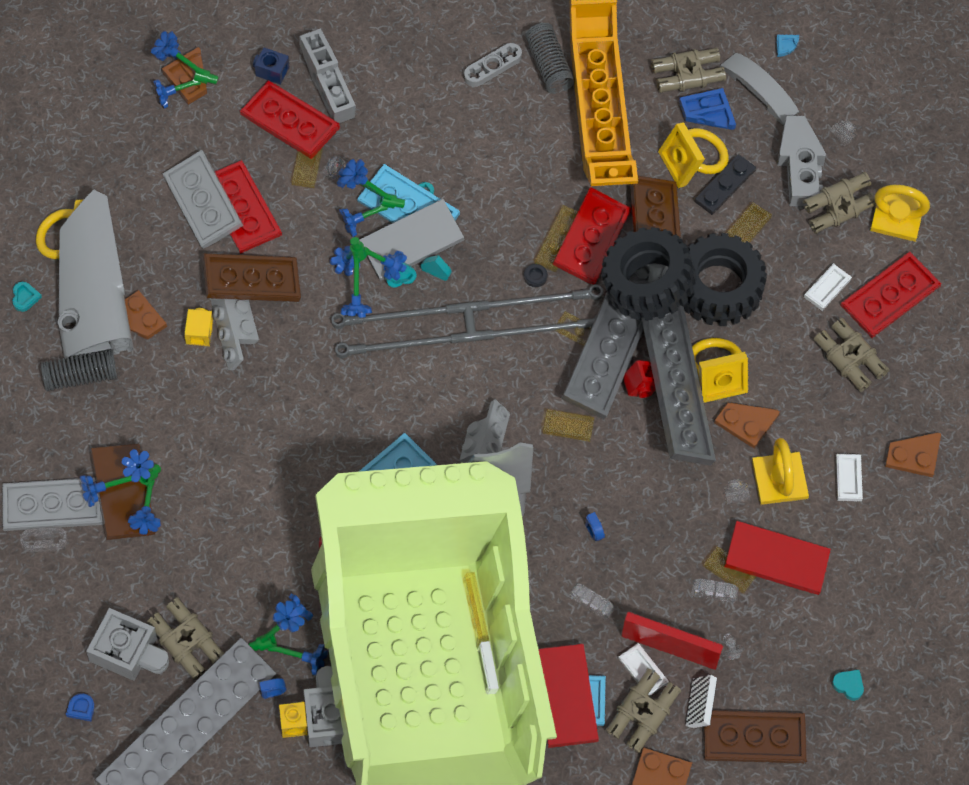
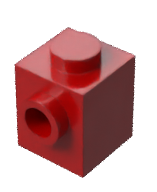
[623,360,656,398]

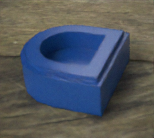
[585,512,605,541]
[259,679,286,699]
[66,694,95,721]

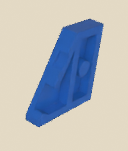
[679,88,736,130]

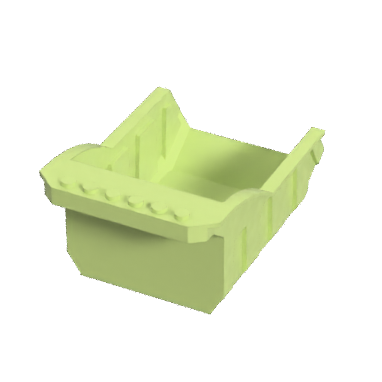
[311,461,557,785]

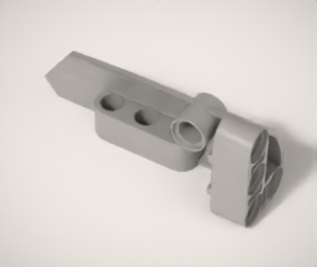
[58,190,134,363]
[468,443,533,517]

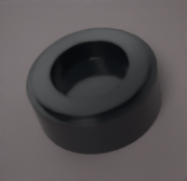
[524,264,548,287]

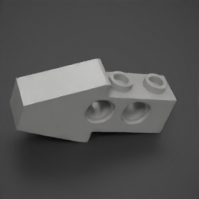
[299,29,356,123]
[777,116,826,206]

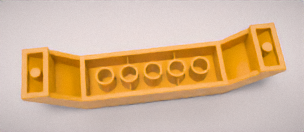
[569,0,638,186]

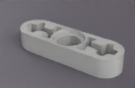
[464,43,522,87]

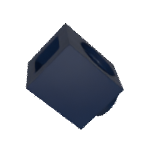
[253,47,290,85]

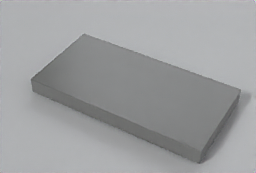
[163,150,244,249]
[360,199,464,281]
[3,478,103,531]

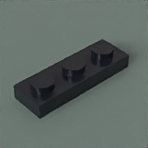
[694,154,756,215]

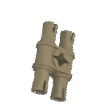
[651,47,726,93]
[803,172,876,234]
[814,318,890,392]
[146,597,224,680]
[605,668,681,753]

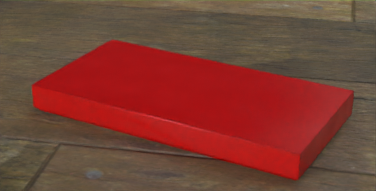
[240,80,340,159]
[215,160,282,254]
[552,187,631,285]
[840,252,942,338]
[724,521,831,595]
[621,612,723,670]
[538,644,599,748]

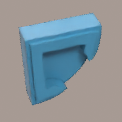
[776,35,799,57]

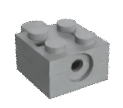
[86,608,169,681]
[304,666,344,747]

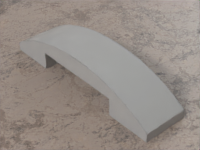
[720,53,799,125]

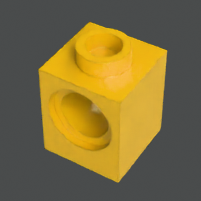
[184,308,213,346]
[279,702,308,738]

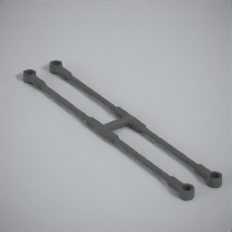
[331,285,603,359]

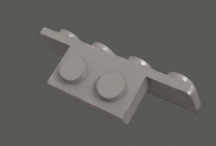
[209,298,259,370]
[459,399,510,463]

